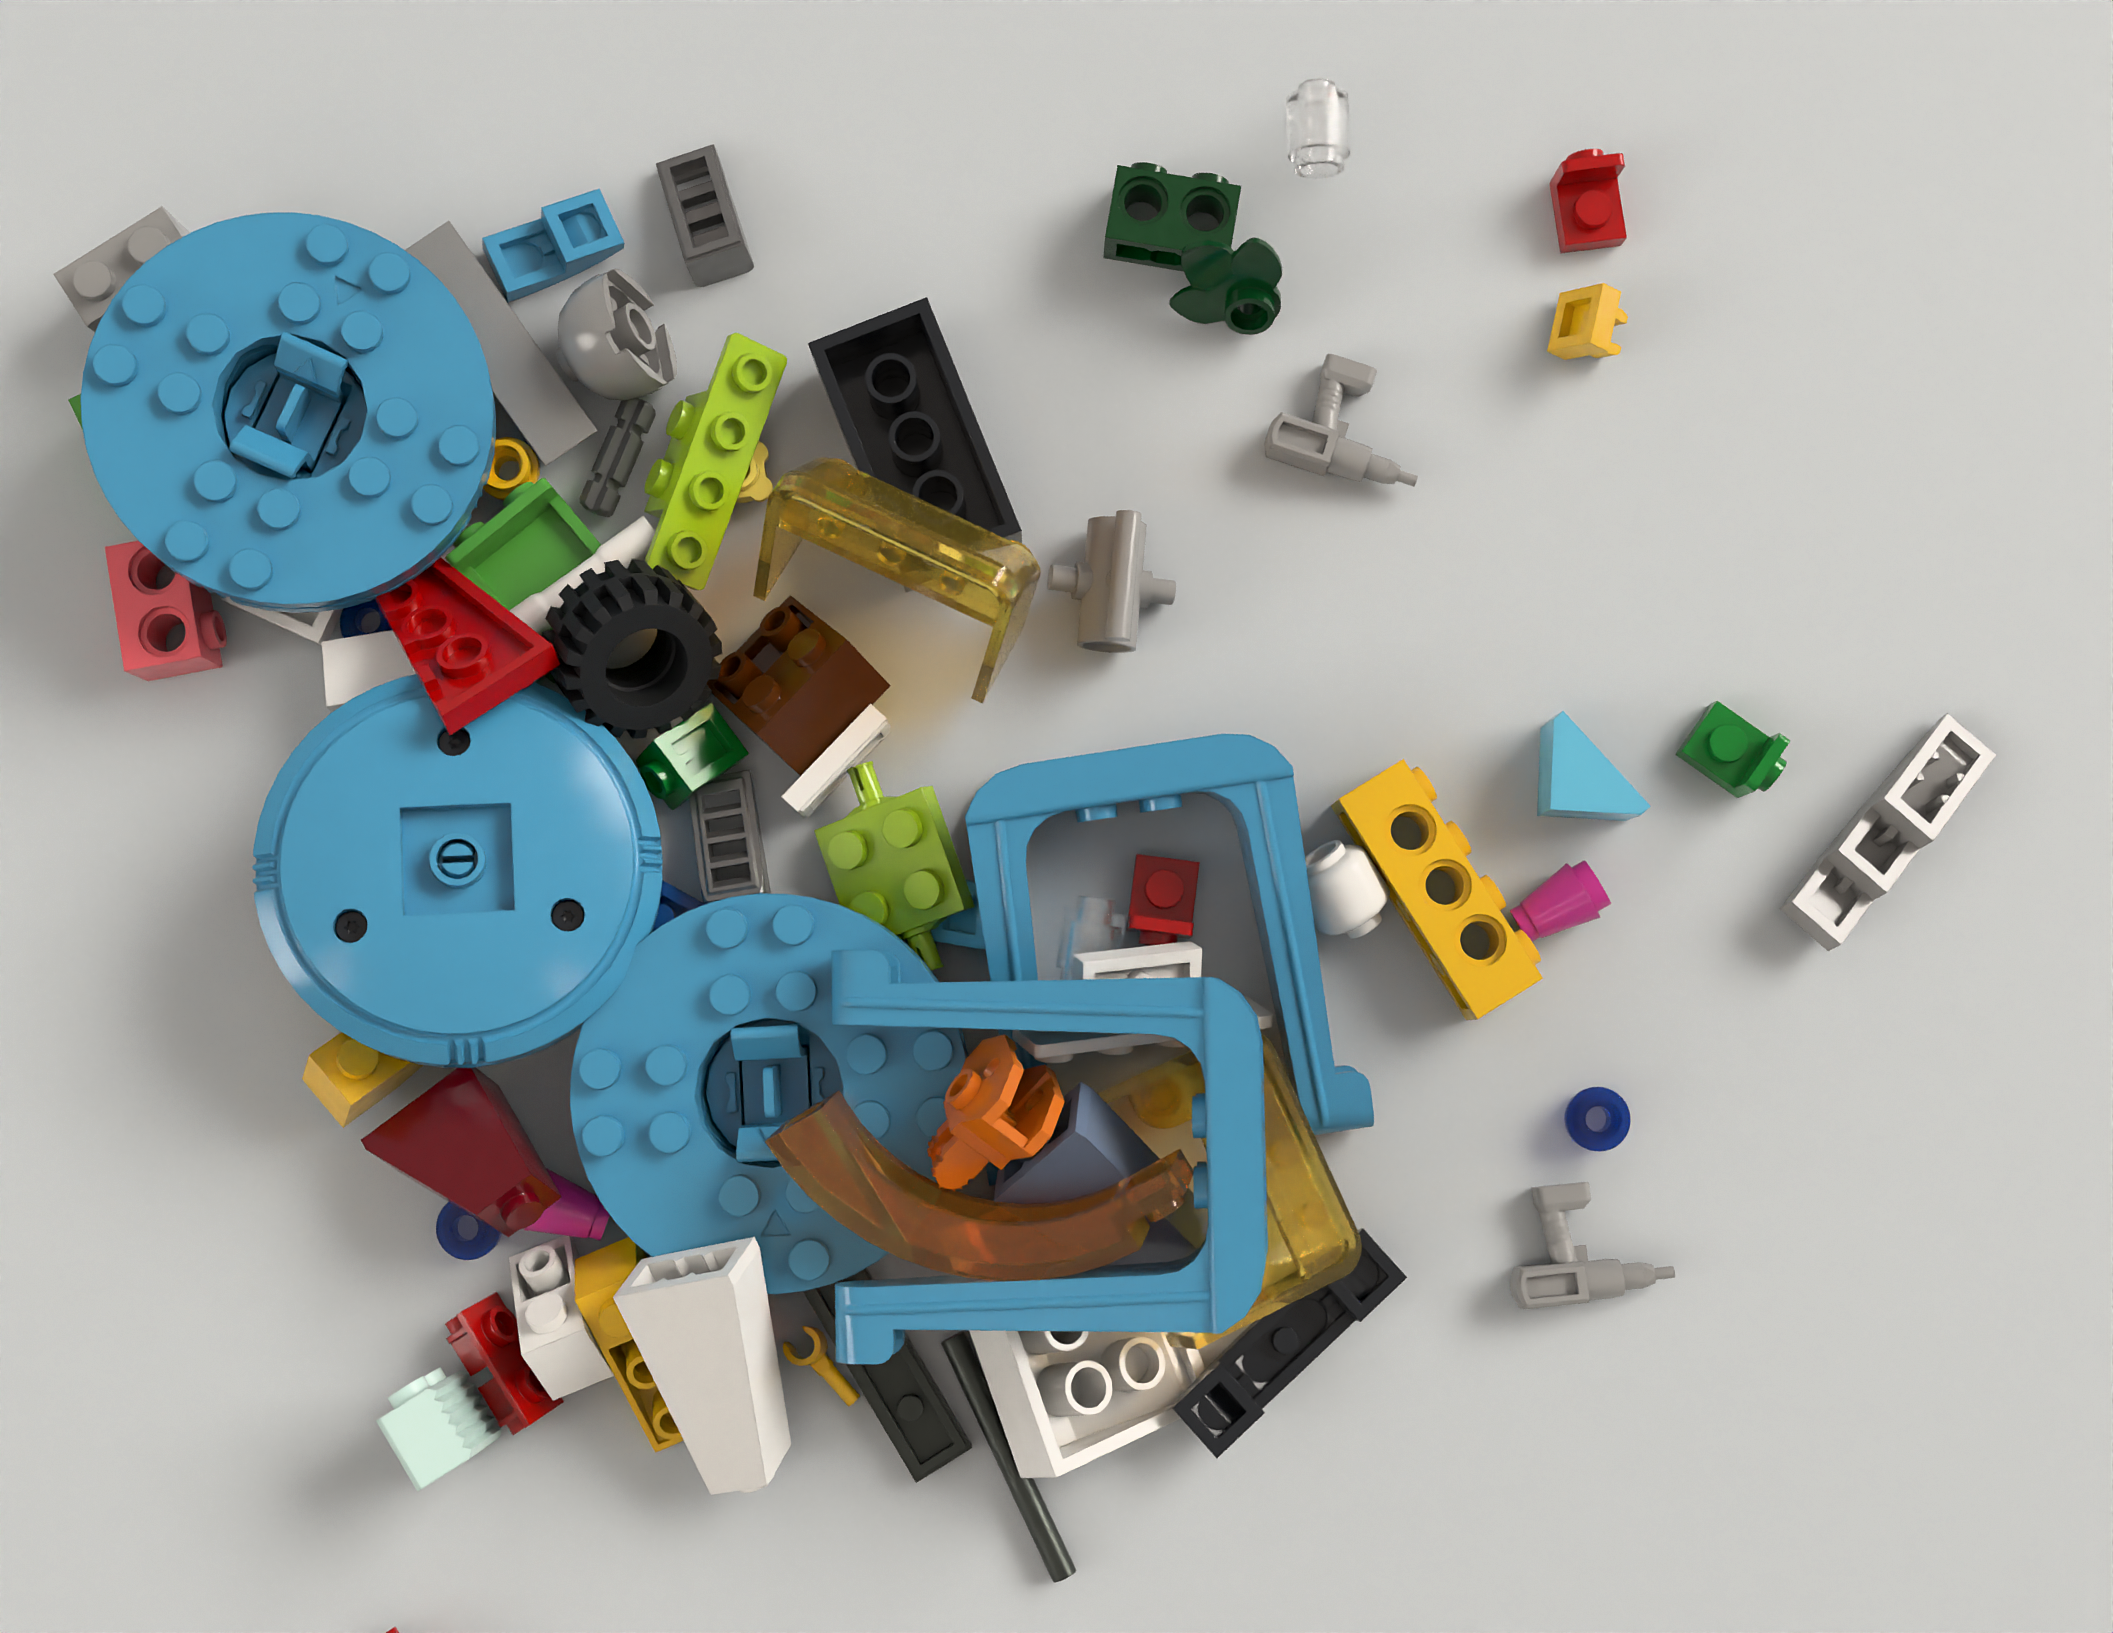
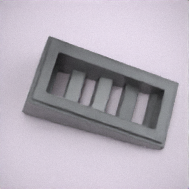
[656,144,754,287]
[689,770,771,904]

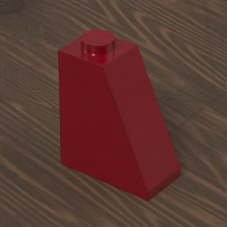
[361,1068,562,1238]

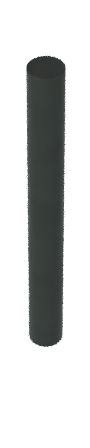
[941,1331,1077,1583]

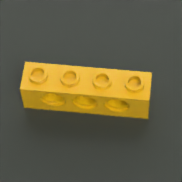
[1331,759,1543,1020]

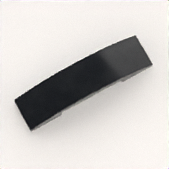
[1171,1228,1407,1458]

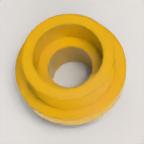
[483,437,540,500]

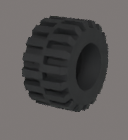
[542,559,723,739]

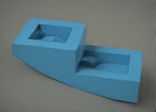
[482,188,625,303]

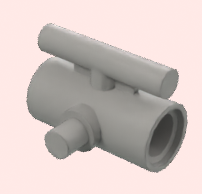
[1047,510,1176,653]

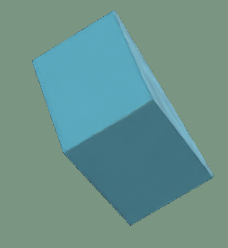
[1537,711,1651,821]

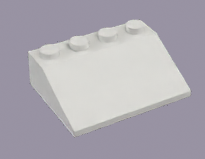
[933,1203,1205,1478]

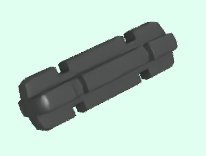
[579,398,656,517]

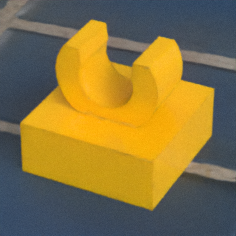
[1547,283,1628,360]

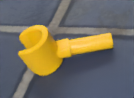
[783,1326,860,1407]

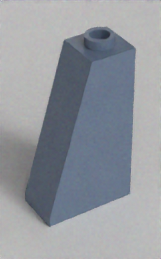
[993,1082,1208,1266]

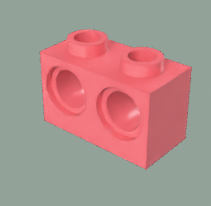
[105,541,227,681]

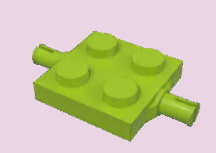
[814,761,975,971]

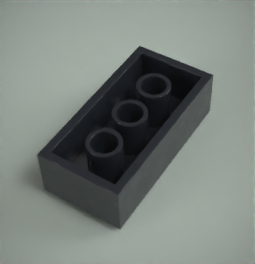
[808,297,1022,593]

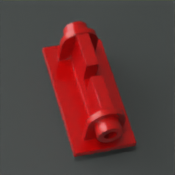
[445,1292,564,1435]

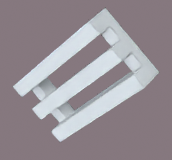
[781,703,891,818]

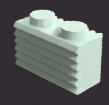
[376,1367,502,1492]

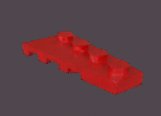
[375,557,560,735]

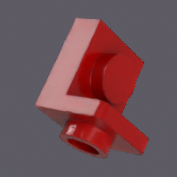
[1549,149,1627,254]
[1126,854,1200,946]

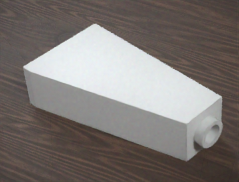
[613,1237,791,1495]

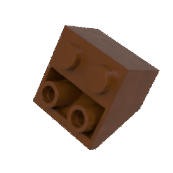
[707,595,891,776]

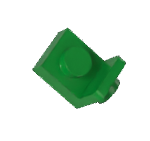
[1675,701,1790,798]
[636,703,749,810]

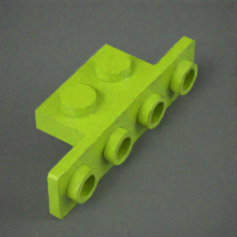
[644,333,787,590]

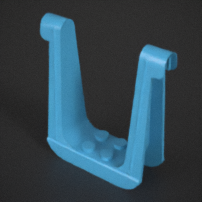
[965,734,1374,1186]
[831,949,1268,1365]

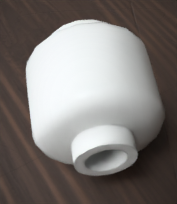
[1305,840,1390,939]

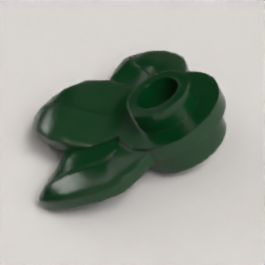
[1169,237,1282,335]

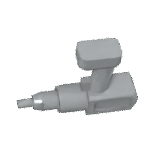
[1264,354,1418,487]
[1510,1182,1675,1309]

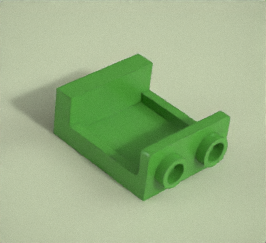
[445,478,601,683]

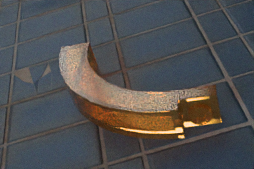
[765,1090,1194,1281]

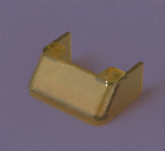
[753,457,1041,704]
[1096,1033,1362,1350]

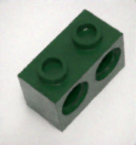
[1103,162,1241,272]

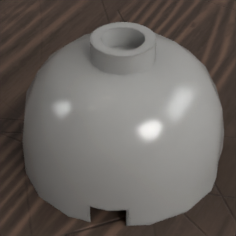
[557,269,677,400]

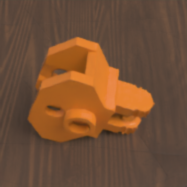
[927,1034,1065,1192]

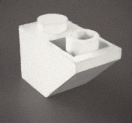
[509,1235,614,1400]

